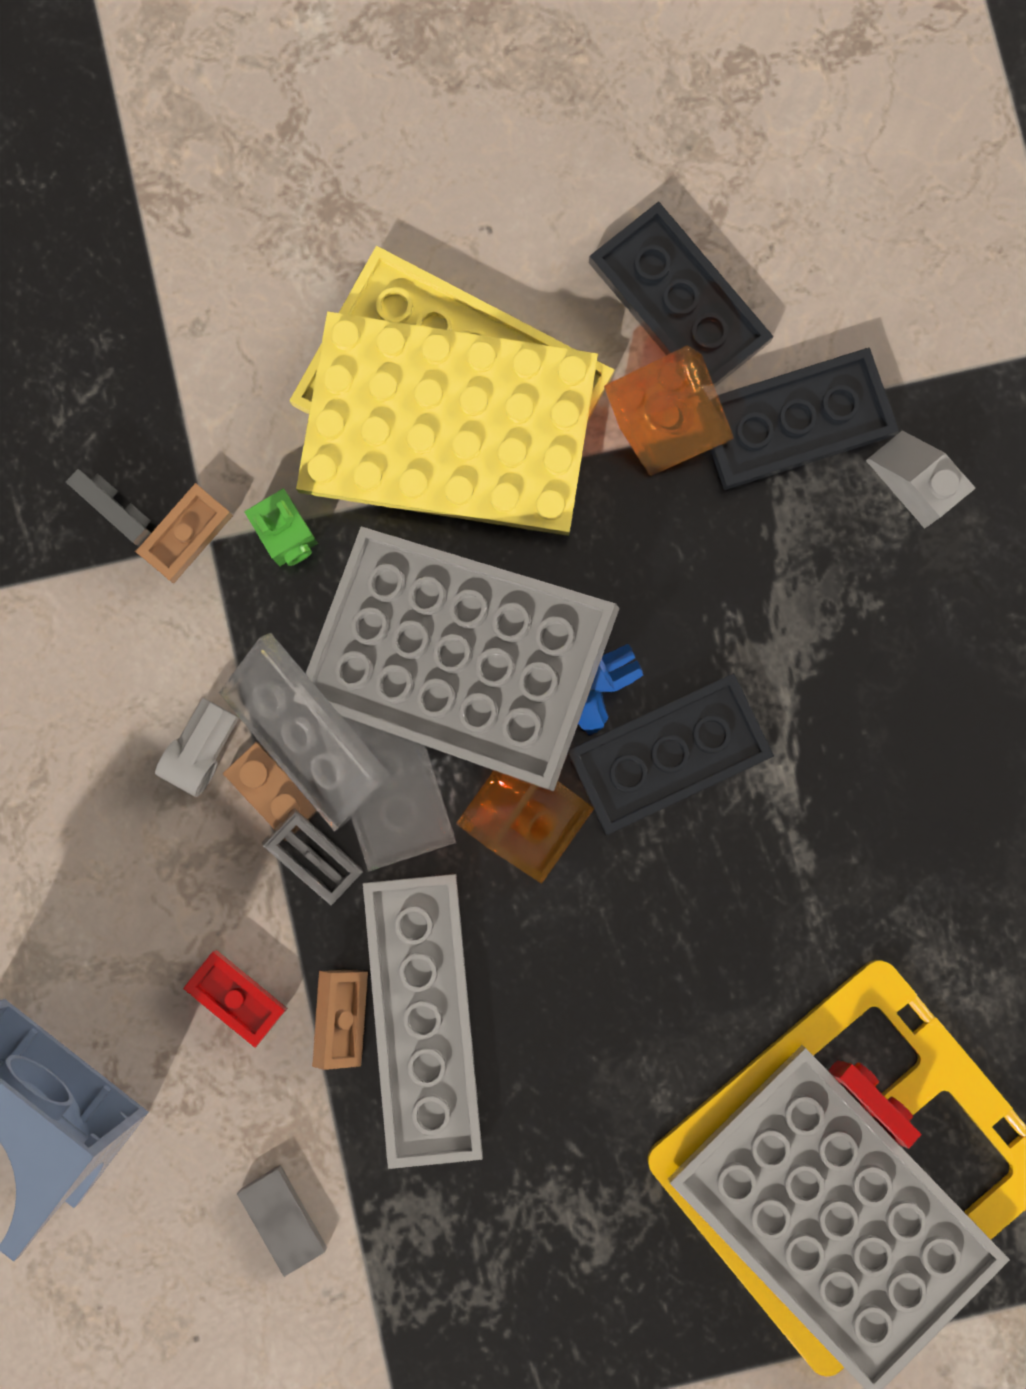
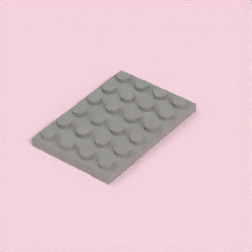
[296,526,620,791]
[668,1045,1010,1389]

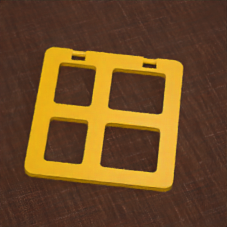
[648,960,1026,1377]

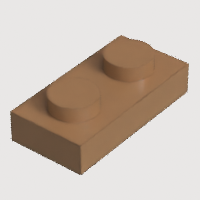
[135,483,233,583]
[222,742,321,841]
[312,970,368,1070]

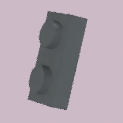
[66,469,151,547]

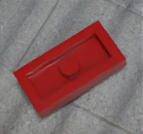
[183,950,288,1048]
[828,1060,922,1149]

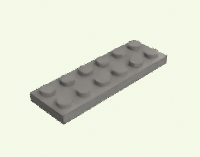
[363,874,483,1169]

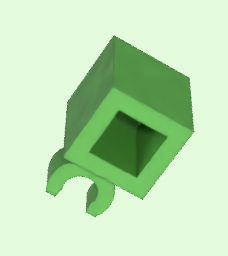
[244,488,318,566]

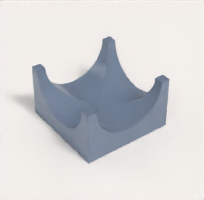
[0,999,149,1262]

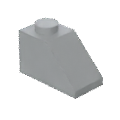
[866,431,975,529]

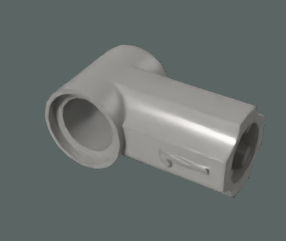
[155,698,239,797]

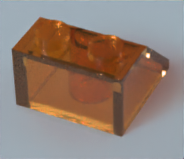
[604,346,734,475]
[456,770,594,884]

